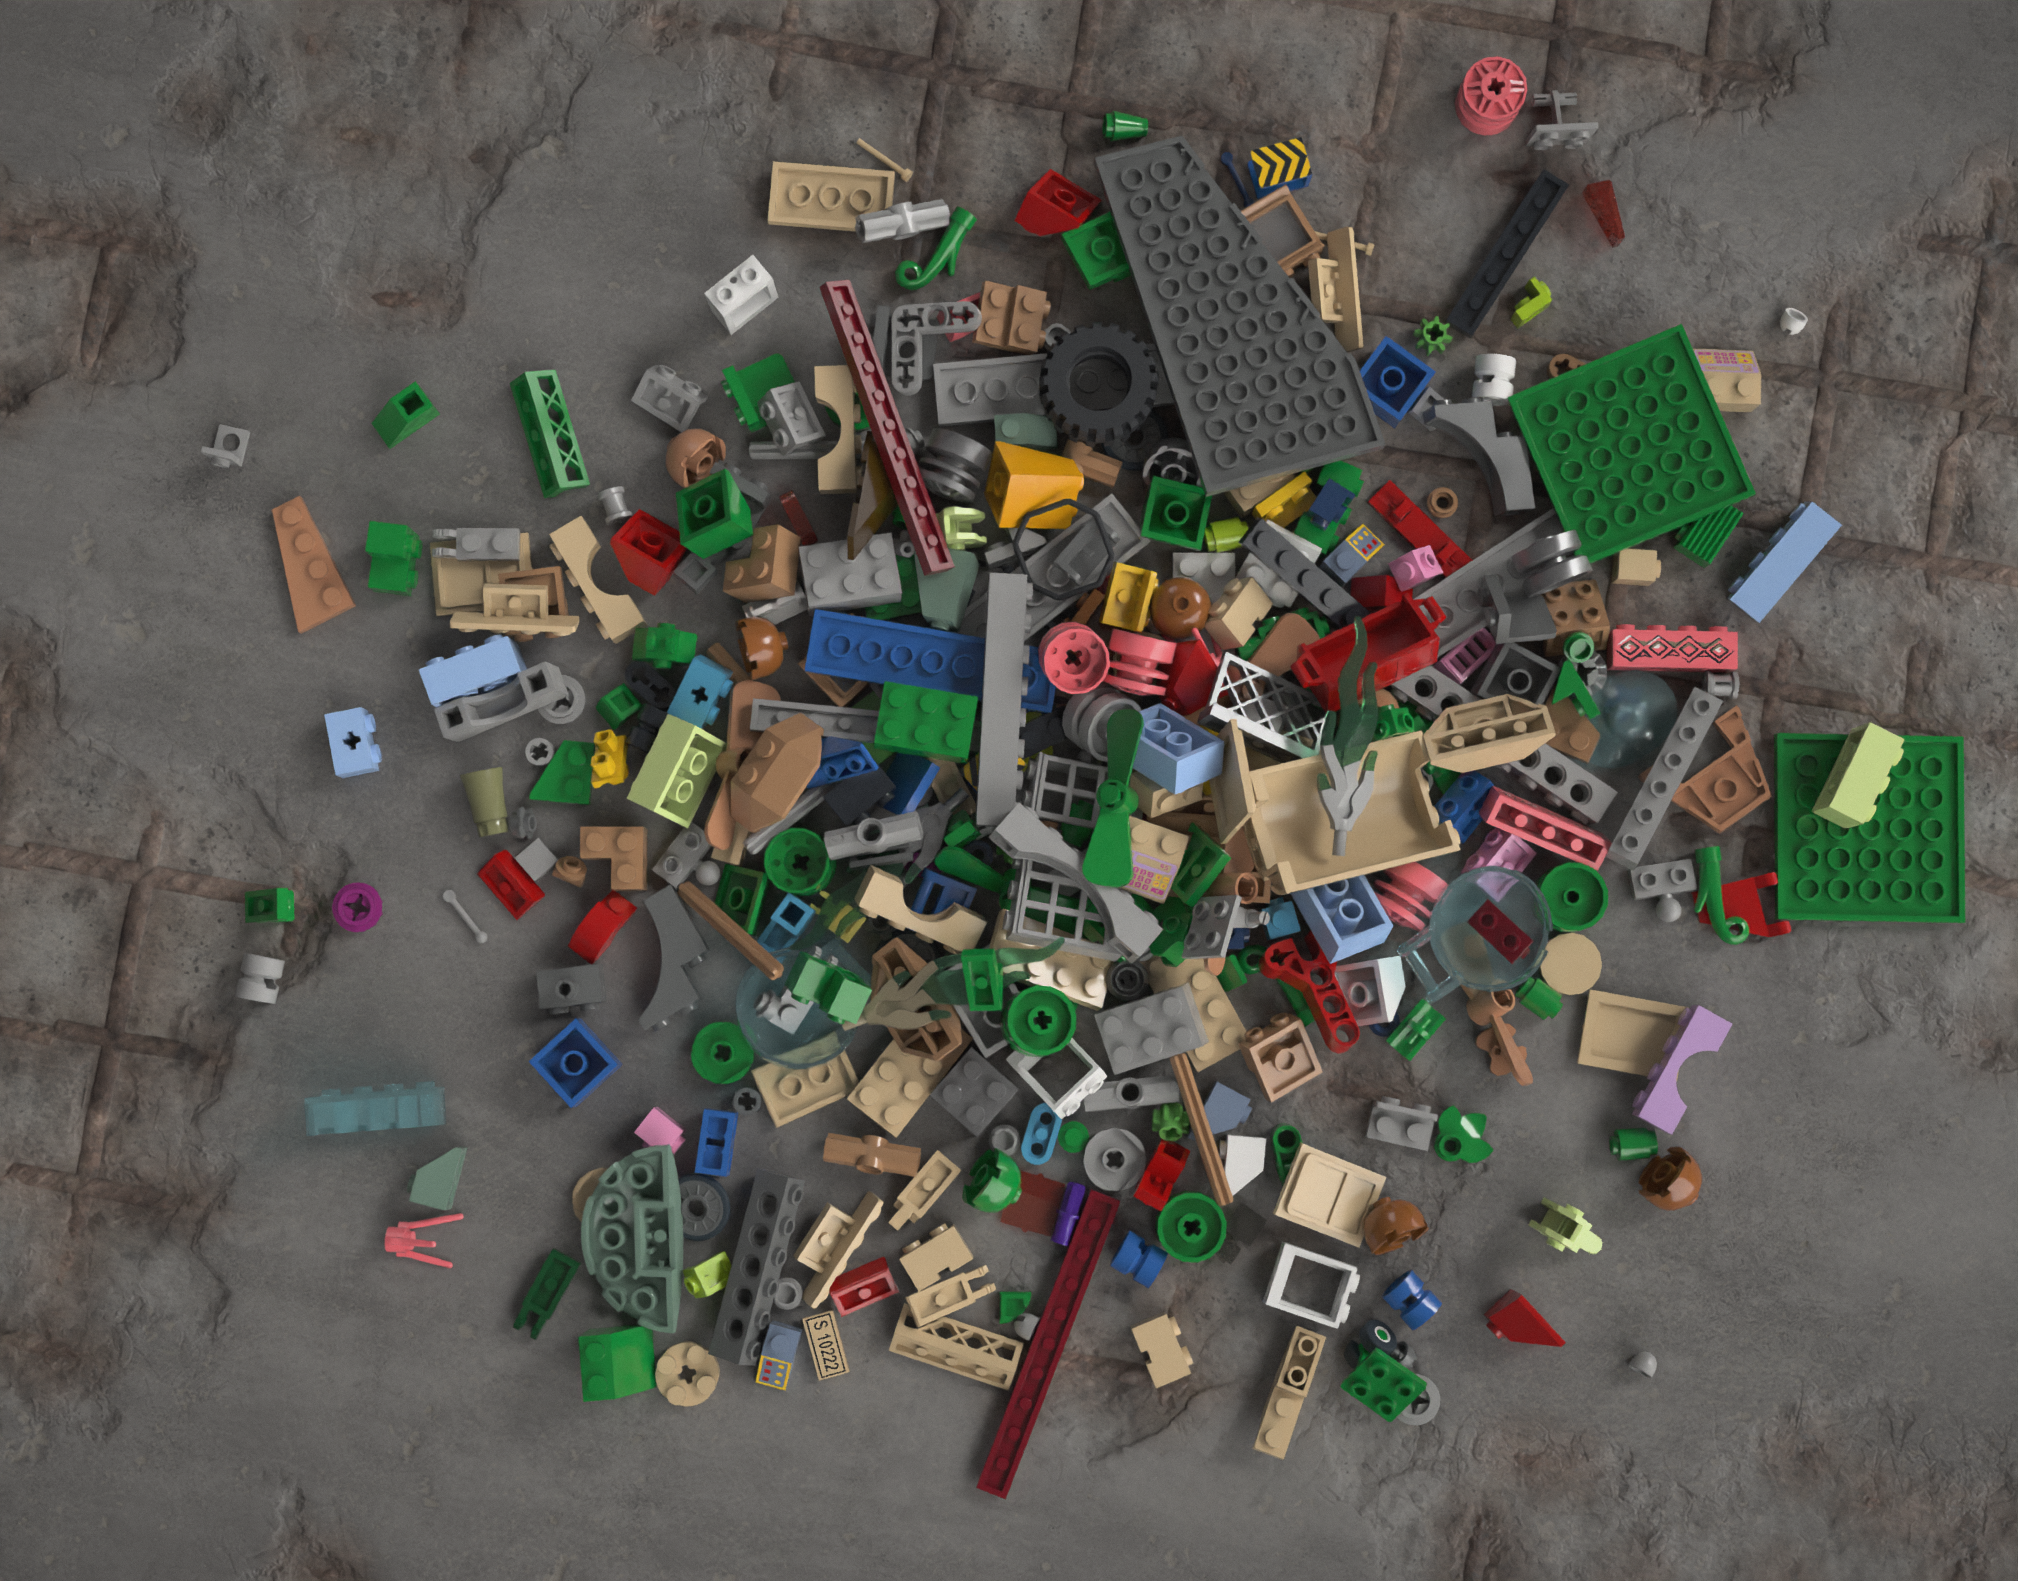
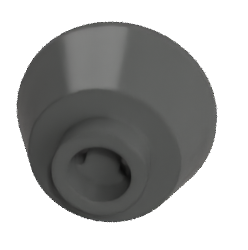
[1106,959,1149,1001]

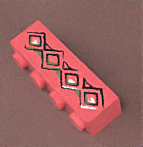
[1607,624,1738,673]
[1479,786,1612,871]

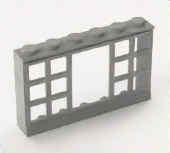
[1003,752,1143,961]

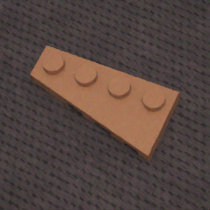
[272,496,356,634]

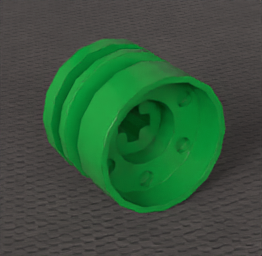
[764,828,837,896]

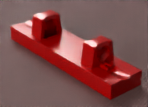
[1367,480,1473,578]

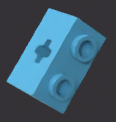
[667,654,733,729]

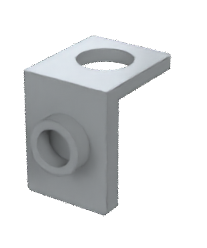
[201,424,250,468]

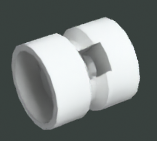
[1472,354,1516,406]

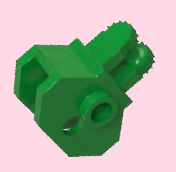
[632,623,698,669]
[1149,896,1193,967]

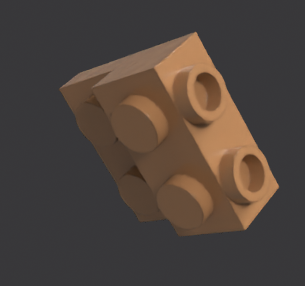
[972,280,1051,355]
[498,566,569,642]
[1238,1013,1323,1103]

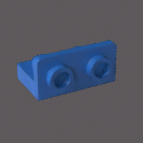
[1434,770,1494,844]

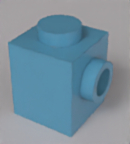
[1259,897,1301,941]

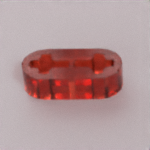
[778,490,818,546]

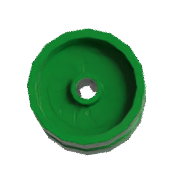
[1532,862,1608,932]
[1000,985,1076,1057]
[1155,1190,1227,1263]

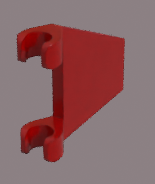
[1691,872,1791,937]

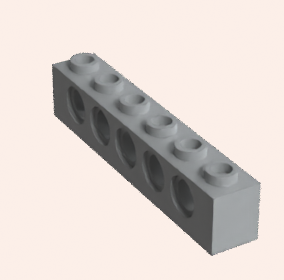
[1605,687,1723,871]

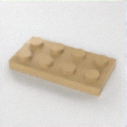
[768,161,895,232]
[989,908,1114,1011]
[1139,955,1247,1072]
[847,1029,973,1138]

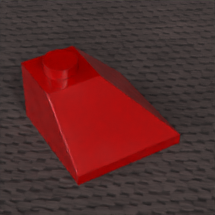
[1014,169,1102,237]
[610,509,687,596]
[1156,639,1228,716]
[1483,1289,1566,1347]

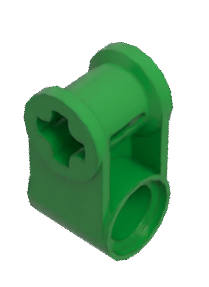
[1270,1123,1302,1186]

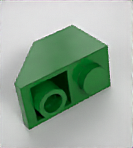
[371,381,440,449]

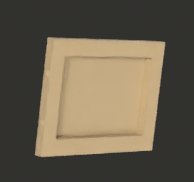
[430,533,533,616]
[1209,719,1256,844]
[1577,989,1689,1082]
[1273,1143,1386,1248]

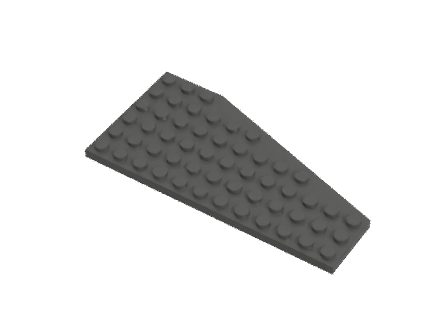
[1094,136,1385,497]

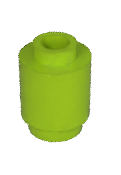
[1204,516,1248,553]

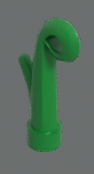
[895,206,977,290]
[1694,846,1749,945]
[1237,945,1315,1027]

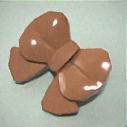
[1475,1023,1527,1076]

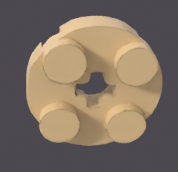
[655,1341,720,1406]

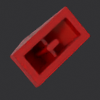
[1350,575,1413,611]

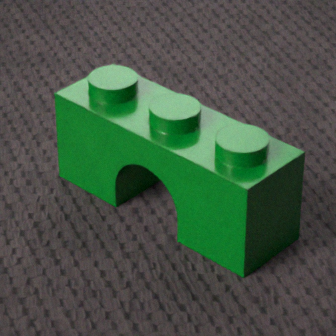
[1294,460,1364,559]

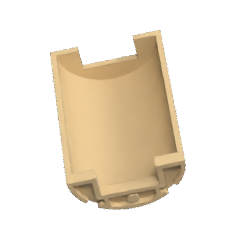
[1243,731,1460,895]

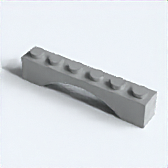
[988,803,1163,964]

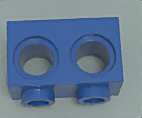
[695,1108,739,1177]

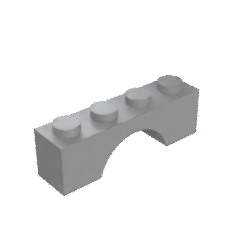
[434,661,569,742]

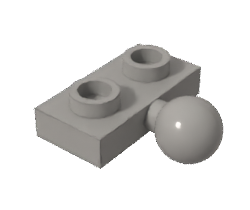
[652,822,720,889]
[1627,859,1697,922]

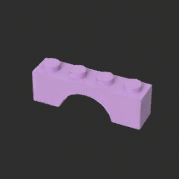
[1632,1005,1732,1135]

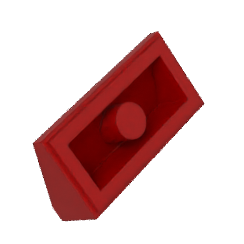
[477,850,545,920]
[829,1257,899,1317]

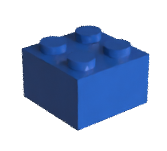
[1360,336,1436,429]
[529,1018,623,1108]

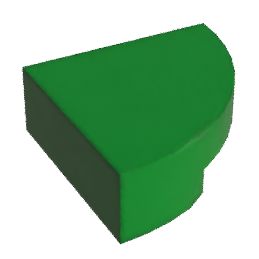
[999,1291,1031,1324]

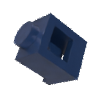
[1306,478,1355,531]

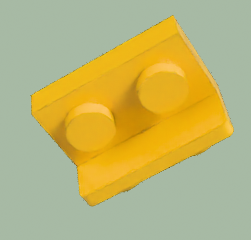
[1252,471,1317,528]

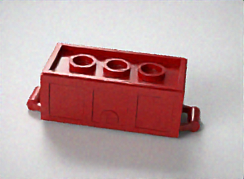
[1290,592,1446,715]

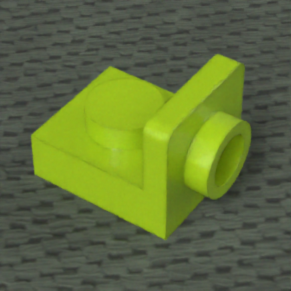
[1510,276,1552,329]
[682,1251,732,1298]

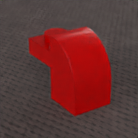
[568,890,637,965]
[1133,1138,1190,1211]

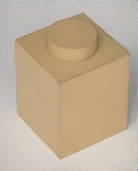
[1612,549,1661,586]

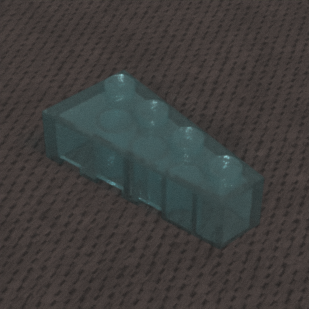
[304,1081,447,1136]

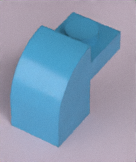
[757,893,816,962]

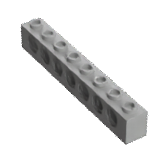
[1386,666,1618,826]

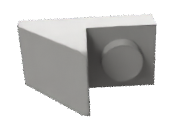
[984,528,1047,571]

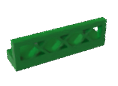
[510,369,590,498]

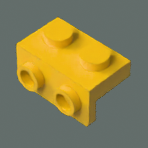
[1099,562,1158,633]

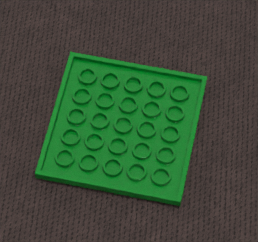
[1507,324,1756,564]
[1774,733,1965,923]

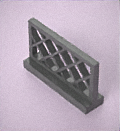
[1197,652,1331,763]

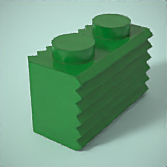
[1673,505,1744,568]

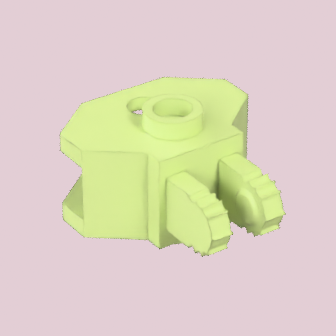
[936,506,987,551]
[1528,1198,1603,1255]

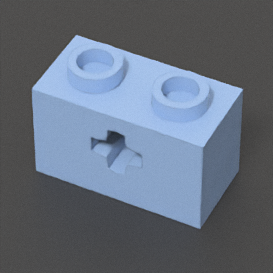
[324,707,382,778]

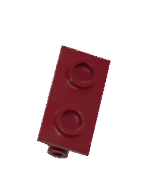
[1467,899,1534,965]

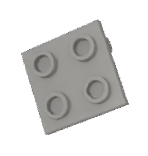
[1525,90,1598,150]
[1182,895,1270,959]

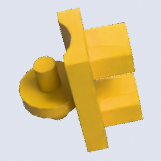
[591,729,629,788]

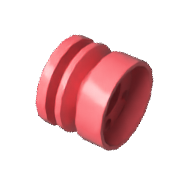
[1455,56,1528,136]
[1038,622,1110,694]
[1103,629,1177,696]
[1373,862,1449,932]

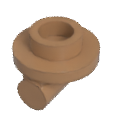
[552,856,587,888]

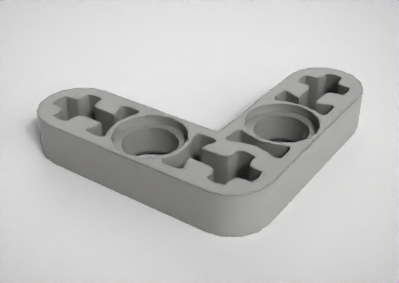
[892,301,982,396]

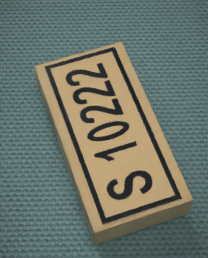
[802,1310,850,1381]

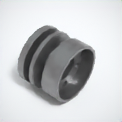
[919,428,992,503]

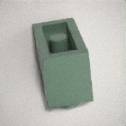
[994,413,1058,450]
[407,1146,468,1211]

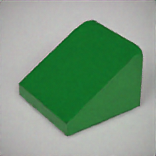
[596,683,643,730]
[1216,954,1247,992]

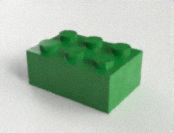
[874,681,978,764]

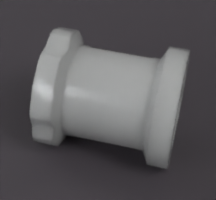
[597,486,633,525]
[1702,671,1740,700]

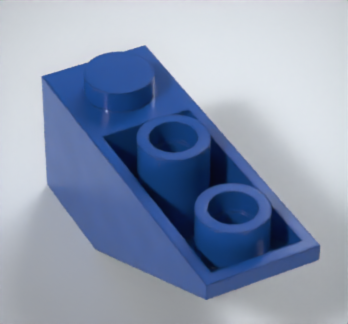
[806,736,879,789]

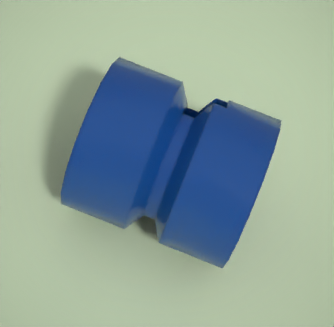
[1110,1230,1168,1288]
[1381,1269,1442,1330]

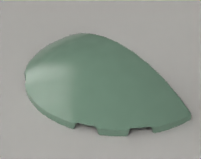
[581,1144,683,1333]

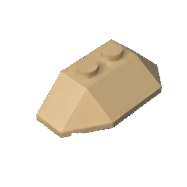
[1423,694,1555,773]

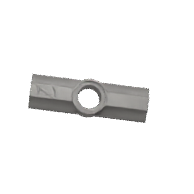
[855,199,950,243]
[824,811,923,860]
[1084,1075,1180,1112]

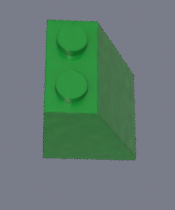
[578,1325,657,1402]

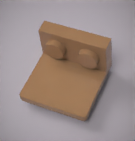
[1540,579,1610,657]

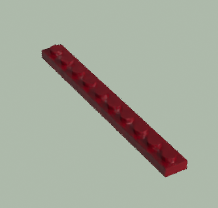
[819,279,955,576]
[976,1189,1121,1500]

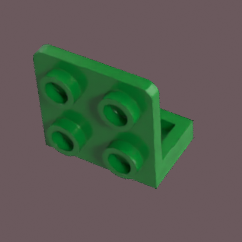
[720,353,795,433]

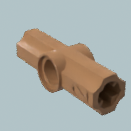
[823,1133,921,1177]

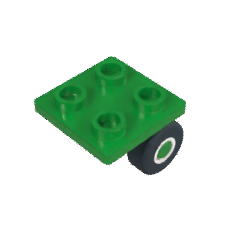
[1340,1320,1427,1422]

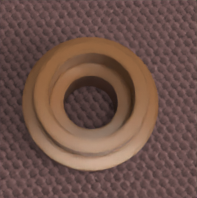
[1427,487,1458,518]

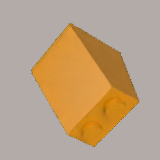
[984,441,1084,529]

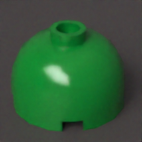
[962,1148,1022,1213]

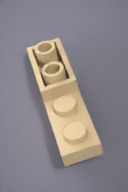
[1252,1326,1326,1460]

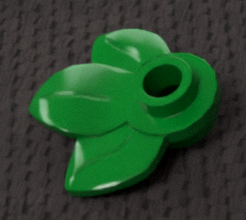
[1434,1105,1493,1163]

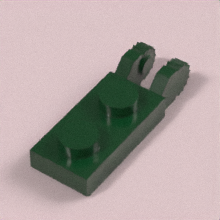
[513,1248,581,1340]

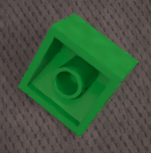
[676,468,753,559]

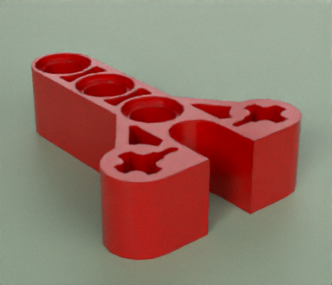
[1258,930,1360,1054]

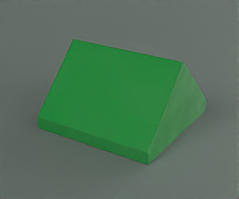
[1140,476,1212,551]
[714,864,771,936]

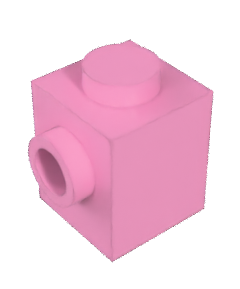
[1388,545,1443,592]
[634,1107,686,1154]

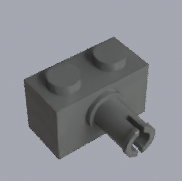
[536,964,607,1015]

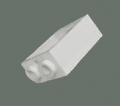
[704,255,779,335]
[1006,1038,1107,1119]
[1263,1241,1360,1329]

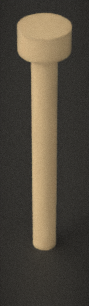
[857,138,913,182]
[1315,231,1374,256]

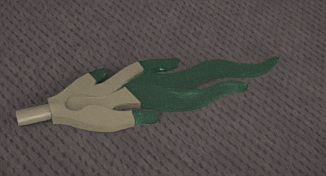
[842,937,1065,1031]

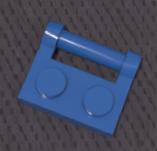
[906,867,977,932]

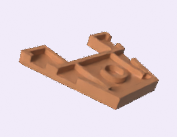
[1638,705,1772,834]

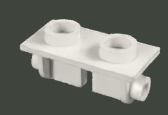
[742,580,808,625]

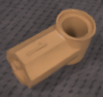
[1061,439,1123,488]

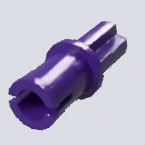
[1050,1182,1086,1246]

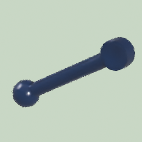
[1221,152,1255,208]

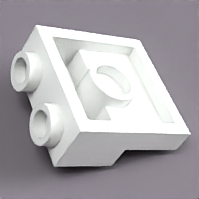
[1236,520,1322,608]

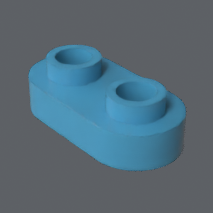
[1021,1103,1062,1165]

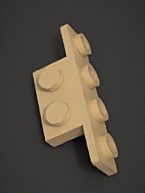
[1308,227,1363,353]
[450,583,579,636]
[793,1191,883,1309]

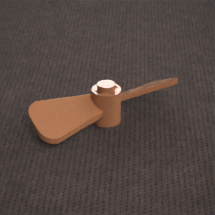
[1183,613,1320,727]
[704,680,781,850]
[1204,826,1258,976]
[1433,922,1533,1086]

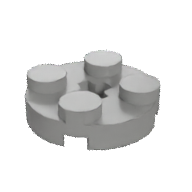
[1083,1128,1146,1191]

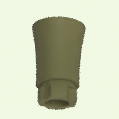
[459,767,509,837]

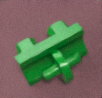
[1385,998,1446,1062]

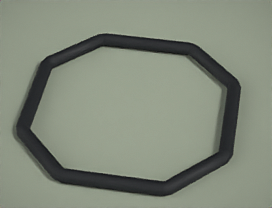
[1012,498,1114,601]

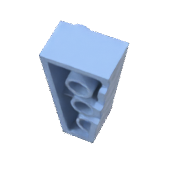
[1727,501,1842,623]

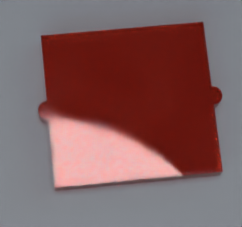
[1000,1170,1065,1237]

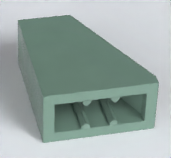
[914,548,980,632]

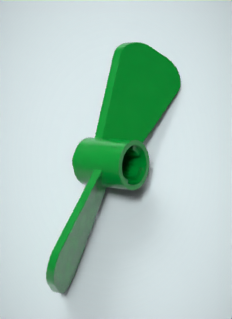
[1082,709,1144,888]
[935,846,1088,939]

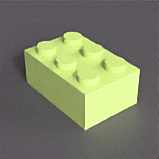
[627,714,727,828]
[1811,722,1905,829]

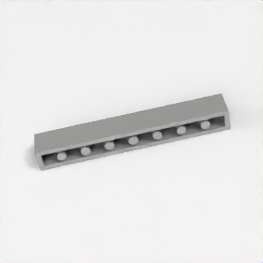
[975,573,1033,827]

